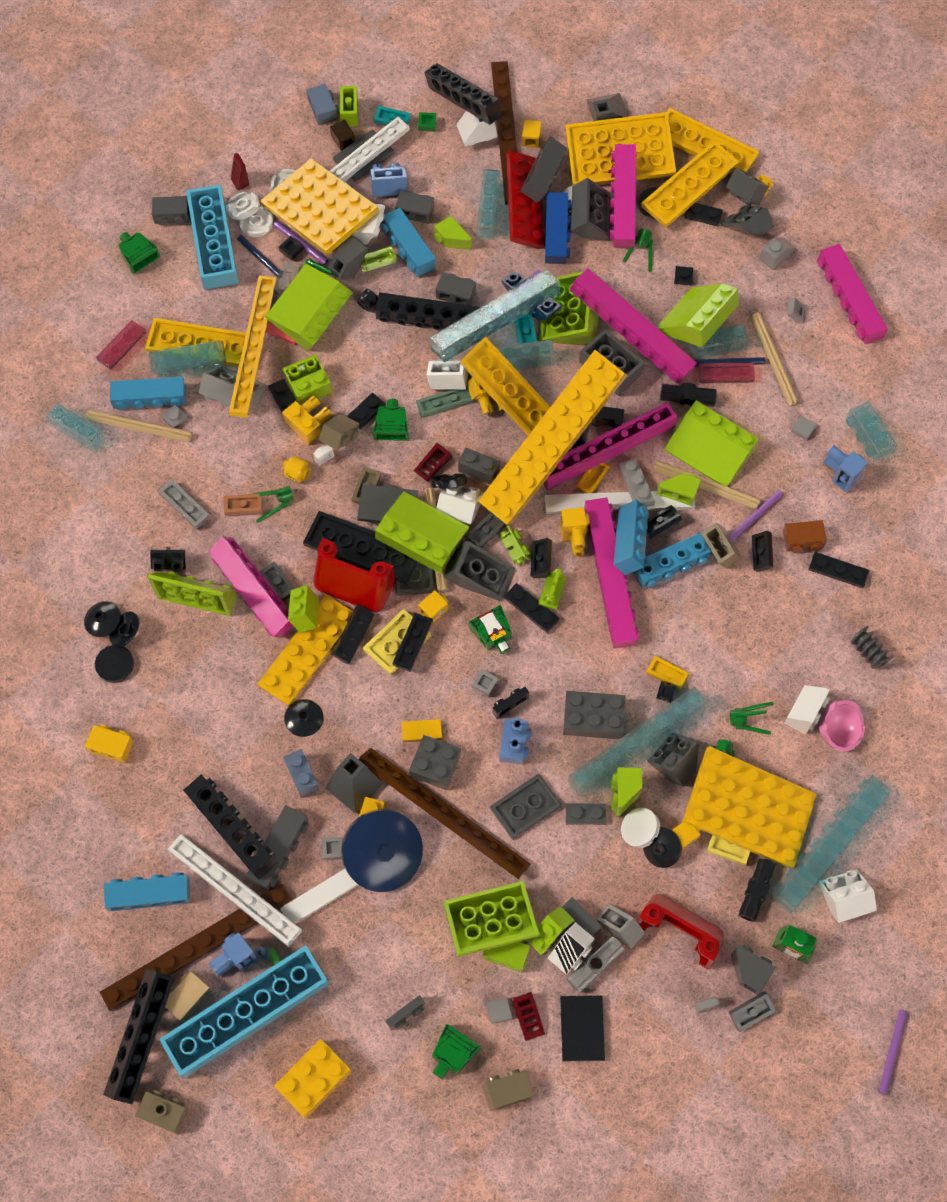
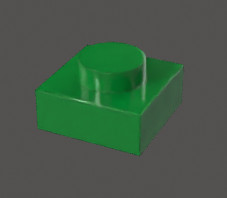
[418,112,436,131]

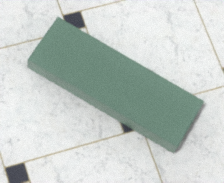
[416,386,473,418]

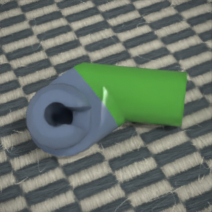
[255,945,282,966]

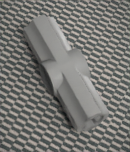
[567,936,625,993]

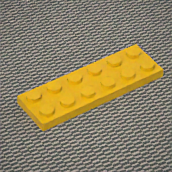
[667,108,760,175]
[641,140,739,228]
[145,318,246,367]
[460,337,550,436]
[257,594,353,706]

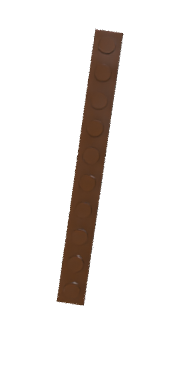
[491,61,517,205]
[359,748,531,879]
[100,884,292,1011]

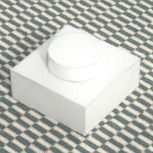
[313,445,334,466]

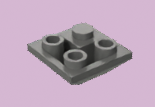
[587,93,628,121]
[721,205,774,235]
[328,235,368,279]
[647,733,699,787]
[326,753,382,814]
[731,945,776,995]

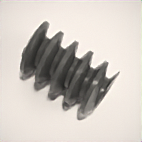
[851,626,894,669]

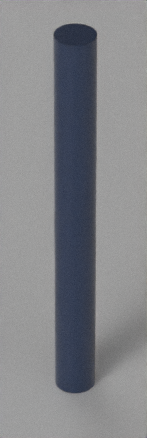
[237,235,288,283]
[694,357,765,367]

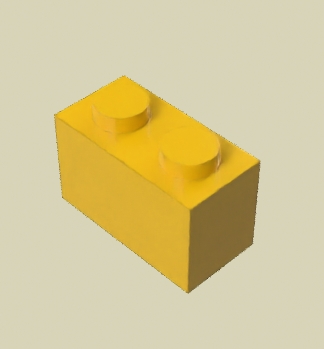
[84,725,134,763]

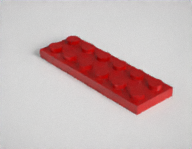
[506,150,544,249]

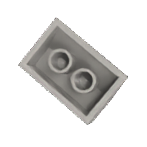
[199,365,267,412]

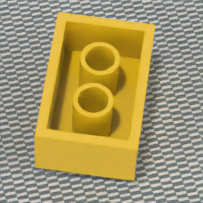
[274,1039,352,1119]

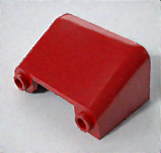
[313,538,395,613]
[637,894,724,970]

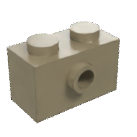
[319,414,359,450]
[701,523,742,568]
[482,1069,534,1111]
[135,1090,188,1134]

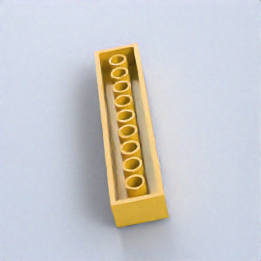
[478,350,627,525]

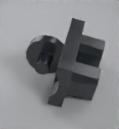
[150,547,186,571]

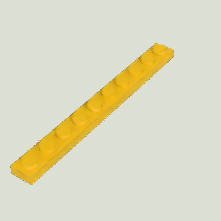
[229,275,277,418]

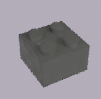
[409,735,461,791]

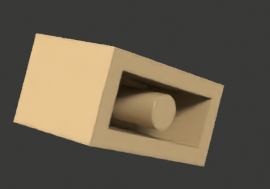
[165,972,212,1023]

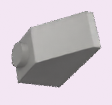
[759,237,796,270]
[596,904,645,948]

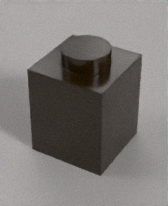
[330,120,355,151]

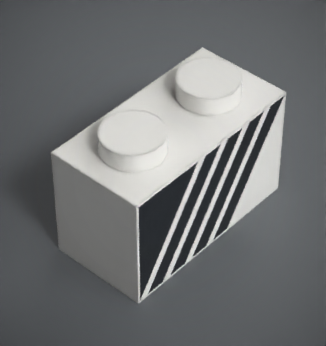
[548,922,595,975]

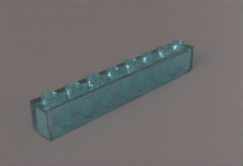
[430,270,560,363]
[567,686,707,797]
[770,775,892,914]

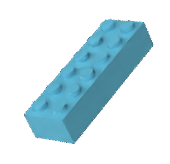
[186,184,239,290]

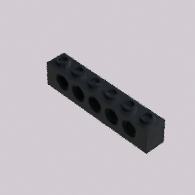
[424,63,503,125]
[375,292,485,335]
[183,774,278,880]
[103,969,175,1104]

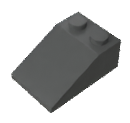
[445,541,515,601]

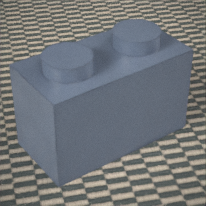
[306,84,339,125]
[283,749,319,798]

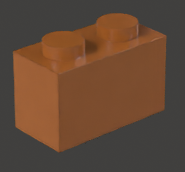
[783,520,827,553]

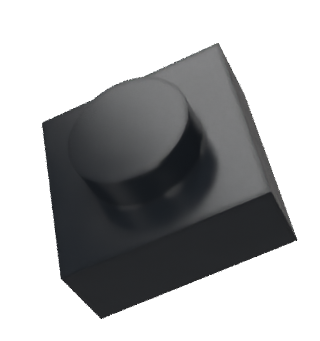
[279,236,304,261]
[674,266,693,286]

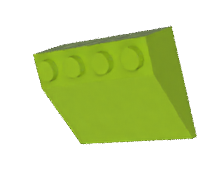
[265,264,353,351]
[539,269,599,345]
[657,283,739,347]
[664,400,759,487]
[375,492,469,574]
[147,572,237,617]
[443,881,539,957]

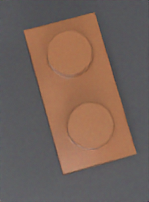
[224,494,263,516]

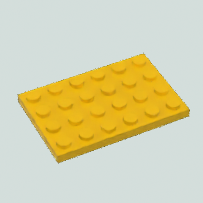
[565,112,676,185]
[260,159,379,255]
[682,746,817,869]

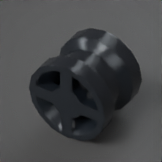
[356,289,378,312]
[656,680,676,703]

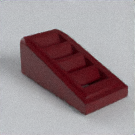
[231,153,249,190]
[413,443,452,482]
[512,992,545,1041]

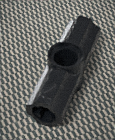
[660,383,717,406]
[738,858,776,922]

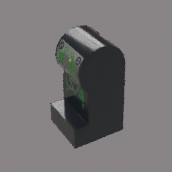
[591,406,624,429]

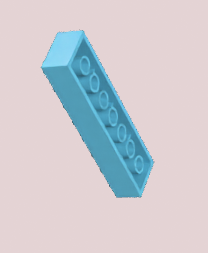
[159,945,330,1079]

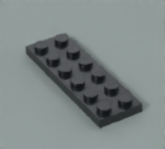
[303,511,418,585]

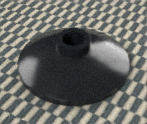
[84,601,121,637]
[109,611,140,647]
[284,699,324,737]
[643,827,682,868]

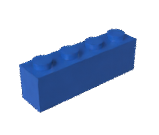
[545,192,571,264]

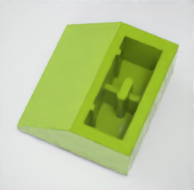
[283,354,333,405]
[611,767,642,817]

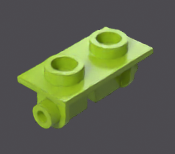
[361,246,397,272]
[500,526,531,566]
[538,569,566,610]

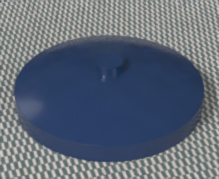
[341,809,423,892]

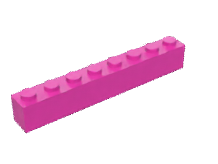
[569,268,697,384]
[543,402,677,491]
[584,497,640,649]

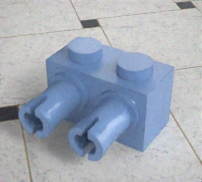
[370,162,407,197]
[823,445,868,493]
[499,718,531,765]
[208,932,258,977]

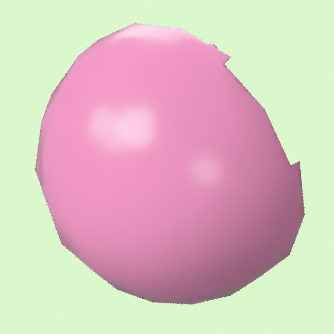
[818,700,866,752]

